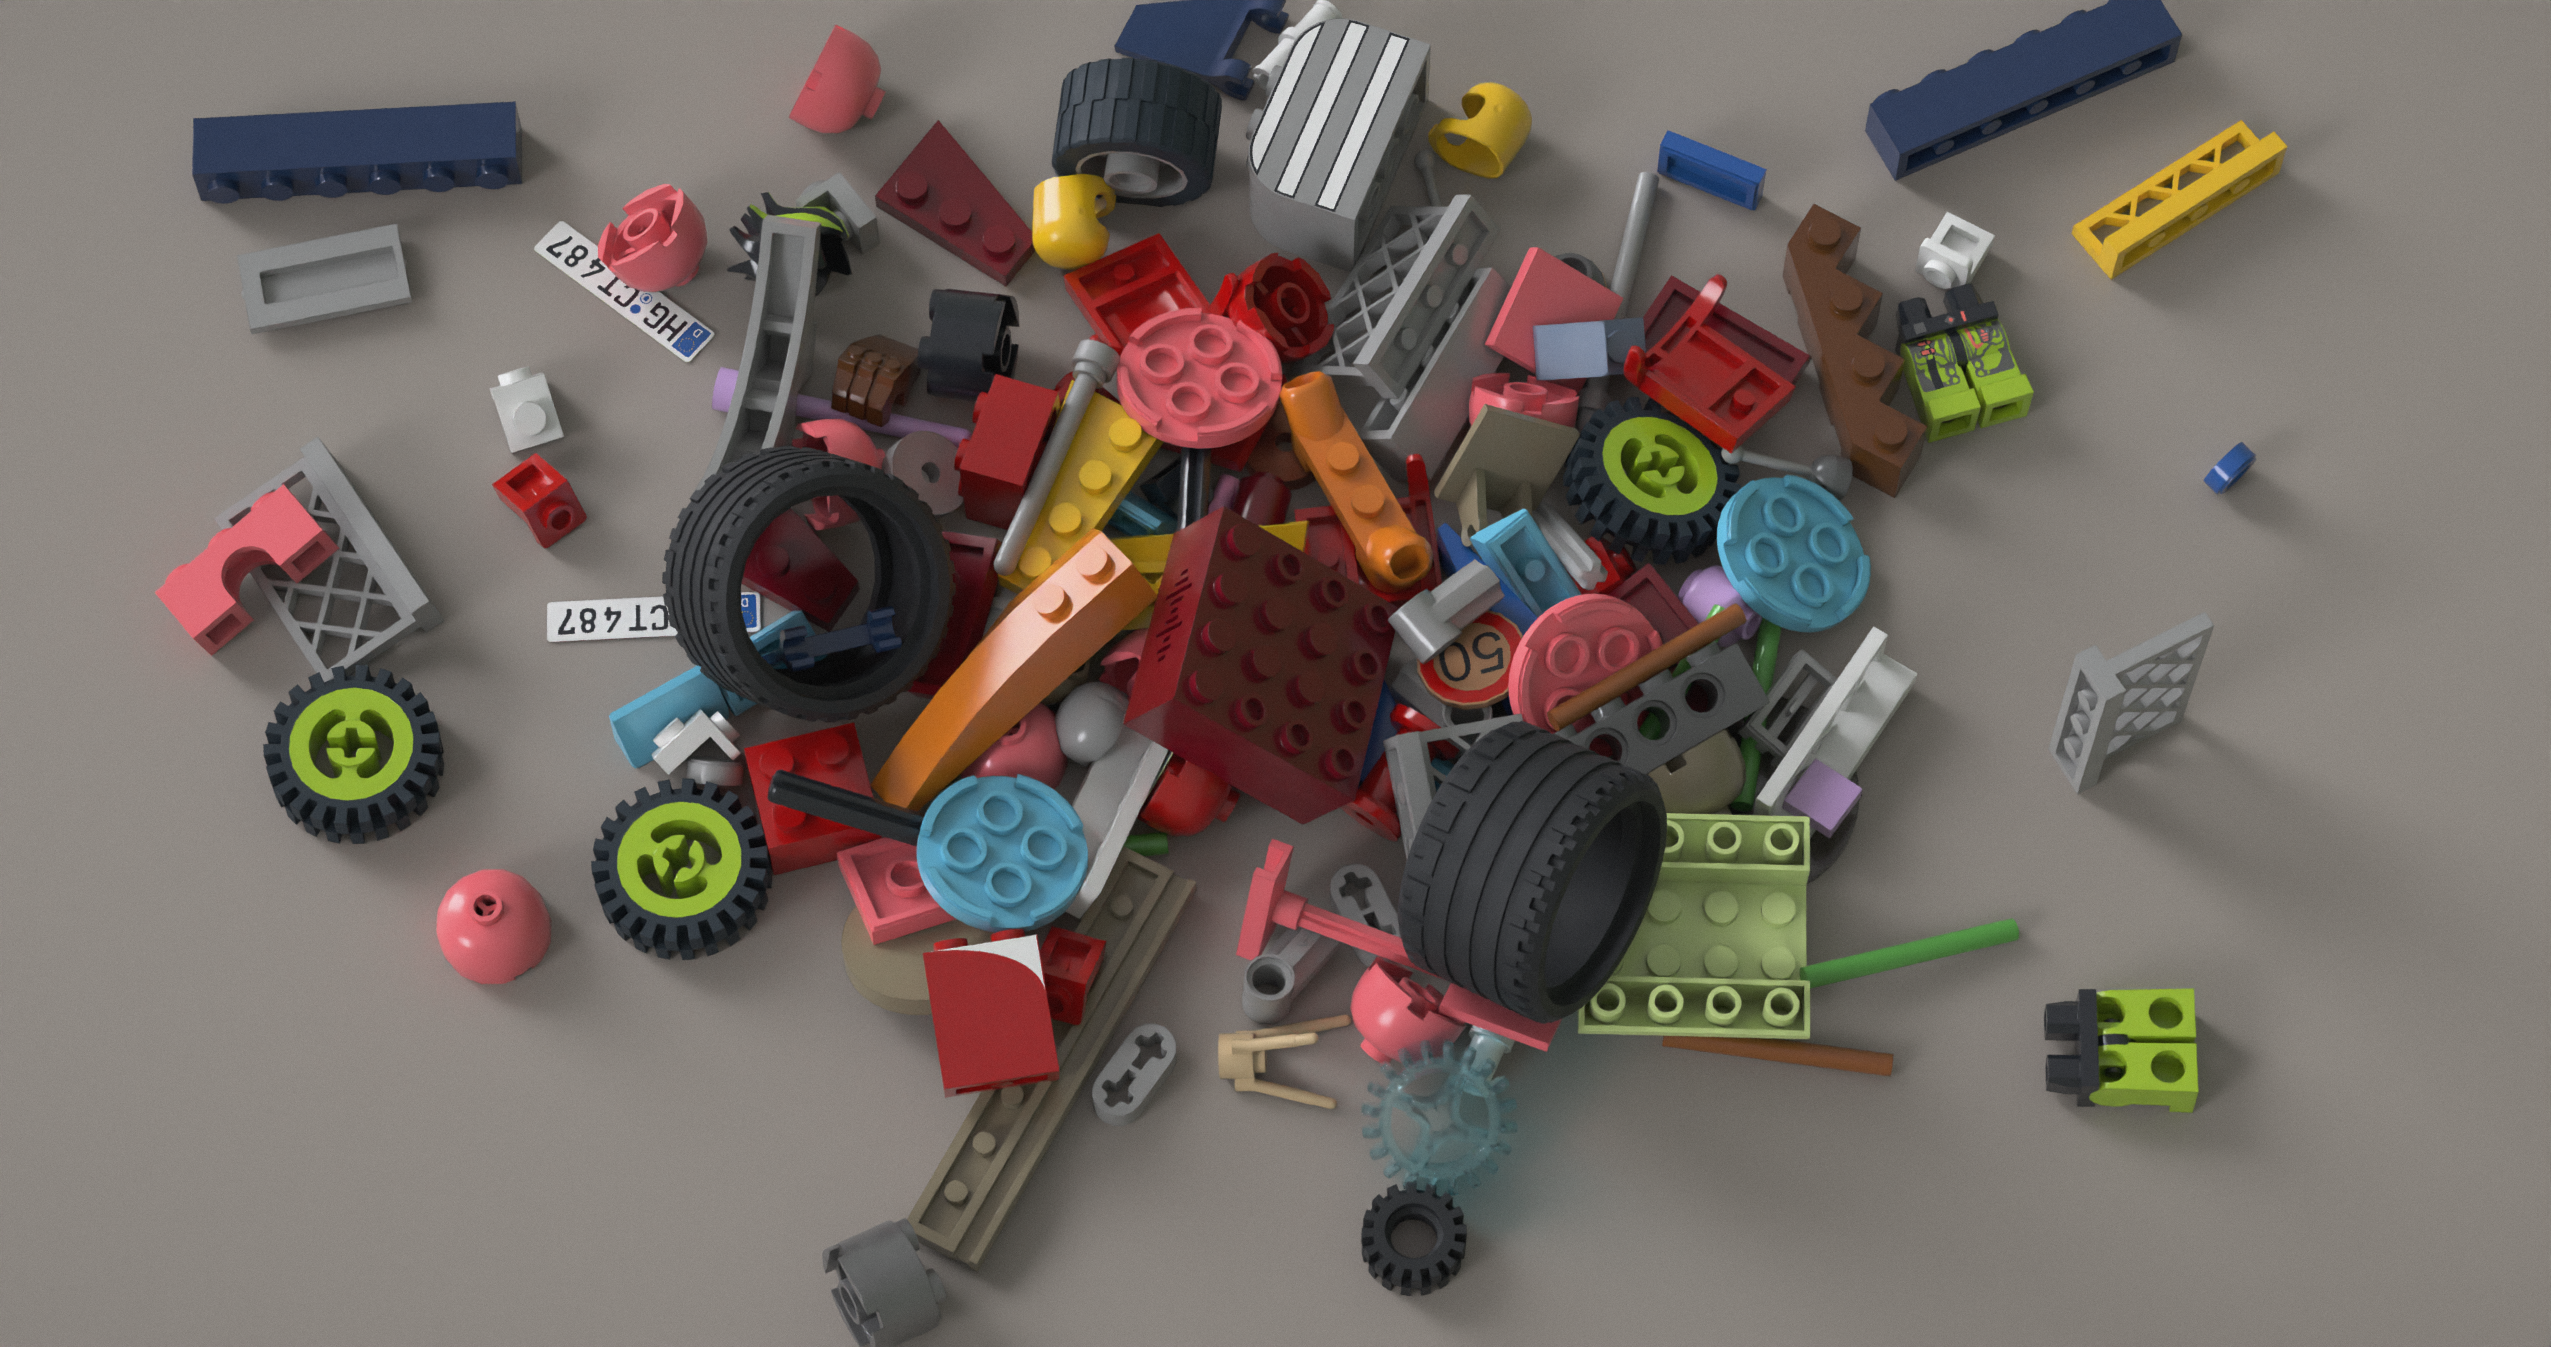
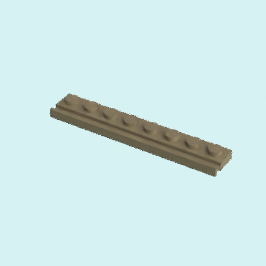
[907,847,1197,1272]

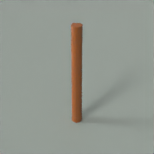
[1547,603,1747,732]
[1662,1036,1894,1077]

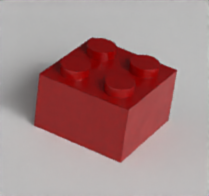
[954,374,1060,530]
[744,722,882,875]

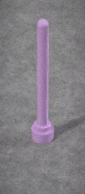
[712,367,972,449]

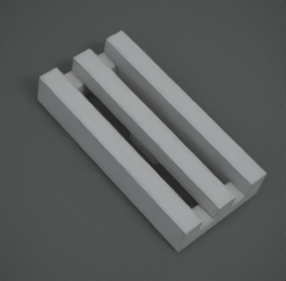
[1737,649,1837,767]

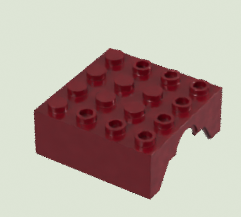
[1123,506,1399,825]

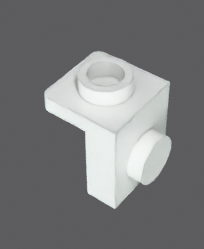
[1915,212,1995,289]
[490,366,564,453]
[651,708,741,775]

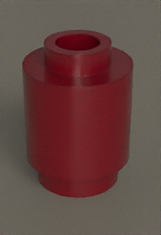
[1231,472,1292,526]

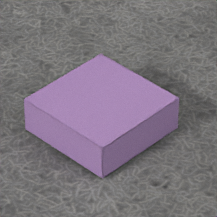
[1782,758,1862,839]

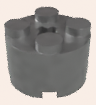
[822,1218,946,1347]

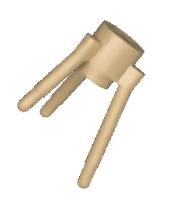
[1218,1015,1351,1109]

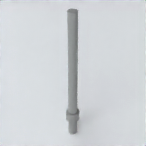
[1575,172,1659,434]

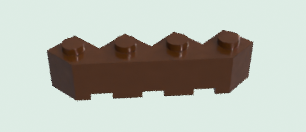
[1782,204,1927,498]

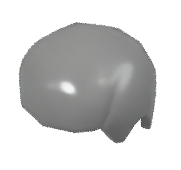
[1055,682,1129,767]

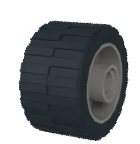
[1051,58,1222,207]

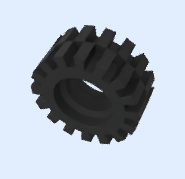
[1361,1181,1467,1296]

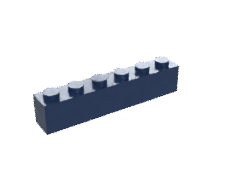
[1865,0,2182,181]
[192,101,522,204]

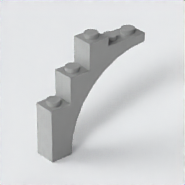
[692,215,821,494]

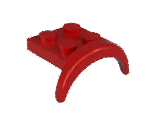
[1064,233,1239,371]
[1624,274,1796,454]
[1294,454,1442,608]

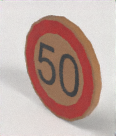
[1417,610,1523,710]

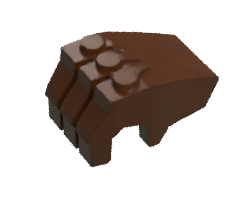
[831,334,921,427]

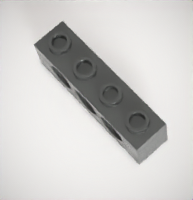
[1554,642,1770,774]

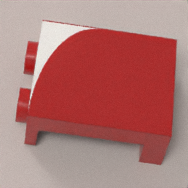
[923,929,1059,1098]

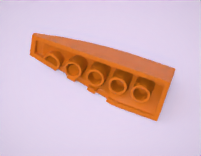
[870,528,1157,811]

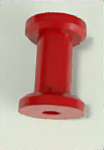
[1340,704,1460,842]

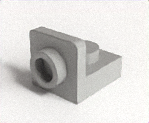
[796,172,880,255]

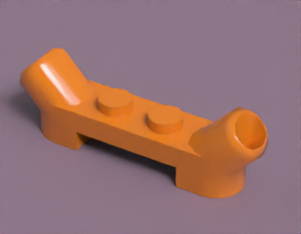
[1279,371,1433,593]

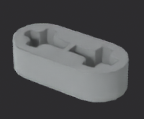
[1330,864,1401,967]
[1092,1024,1177,1126]

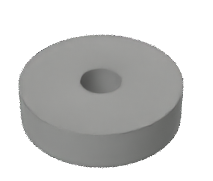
[882,431,964,519]

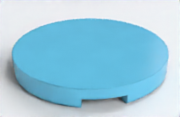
[1717,474,1871,633]
[916,774,1088,933]

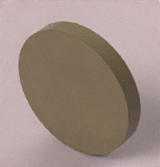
[841,906,994,1015]

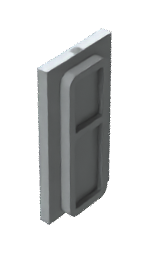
[237,223,412,334]

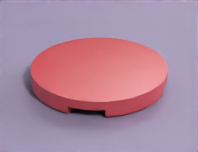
[1116,308,1282,449]
[1508,594,1666,757]

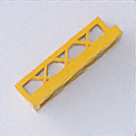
[2071,120,2288,280]

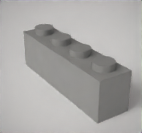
[1358,267,1511,481]

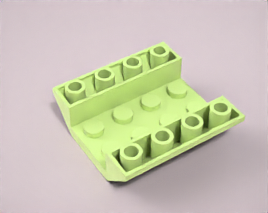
[1577,813,1810,1039]

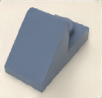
[1533,317,1646,380]

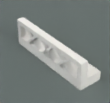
[1753,626,1917,838]
[1066,714,1168,919]

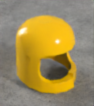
[1428,82,1532,179]
[1032,174,1116,270]

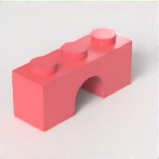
[155,484,339,656]

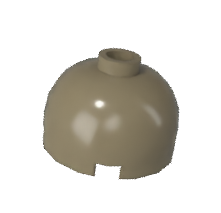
[1646,728,1746,815]

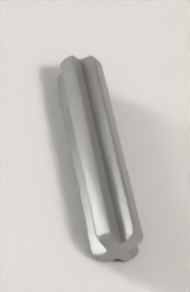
[1532,502,1608,590]

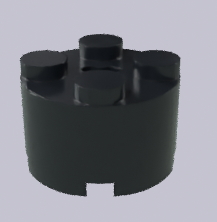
[918,289,1019,402]

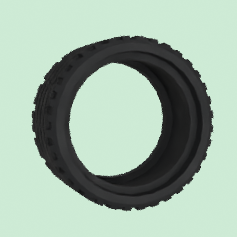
[662,446,956,723]
[1398,721,1667,1024]

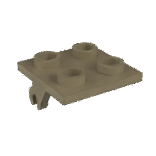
[1434,404,1580,549]

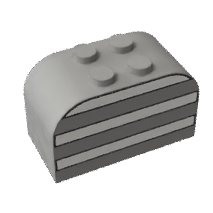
[1246,18,1431,272]

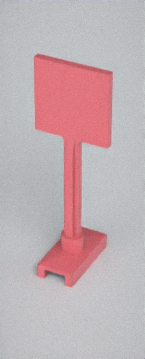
[1236,839,1563,1052]

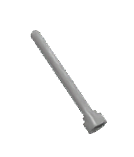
[994,340,1120,576]

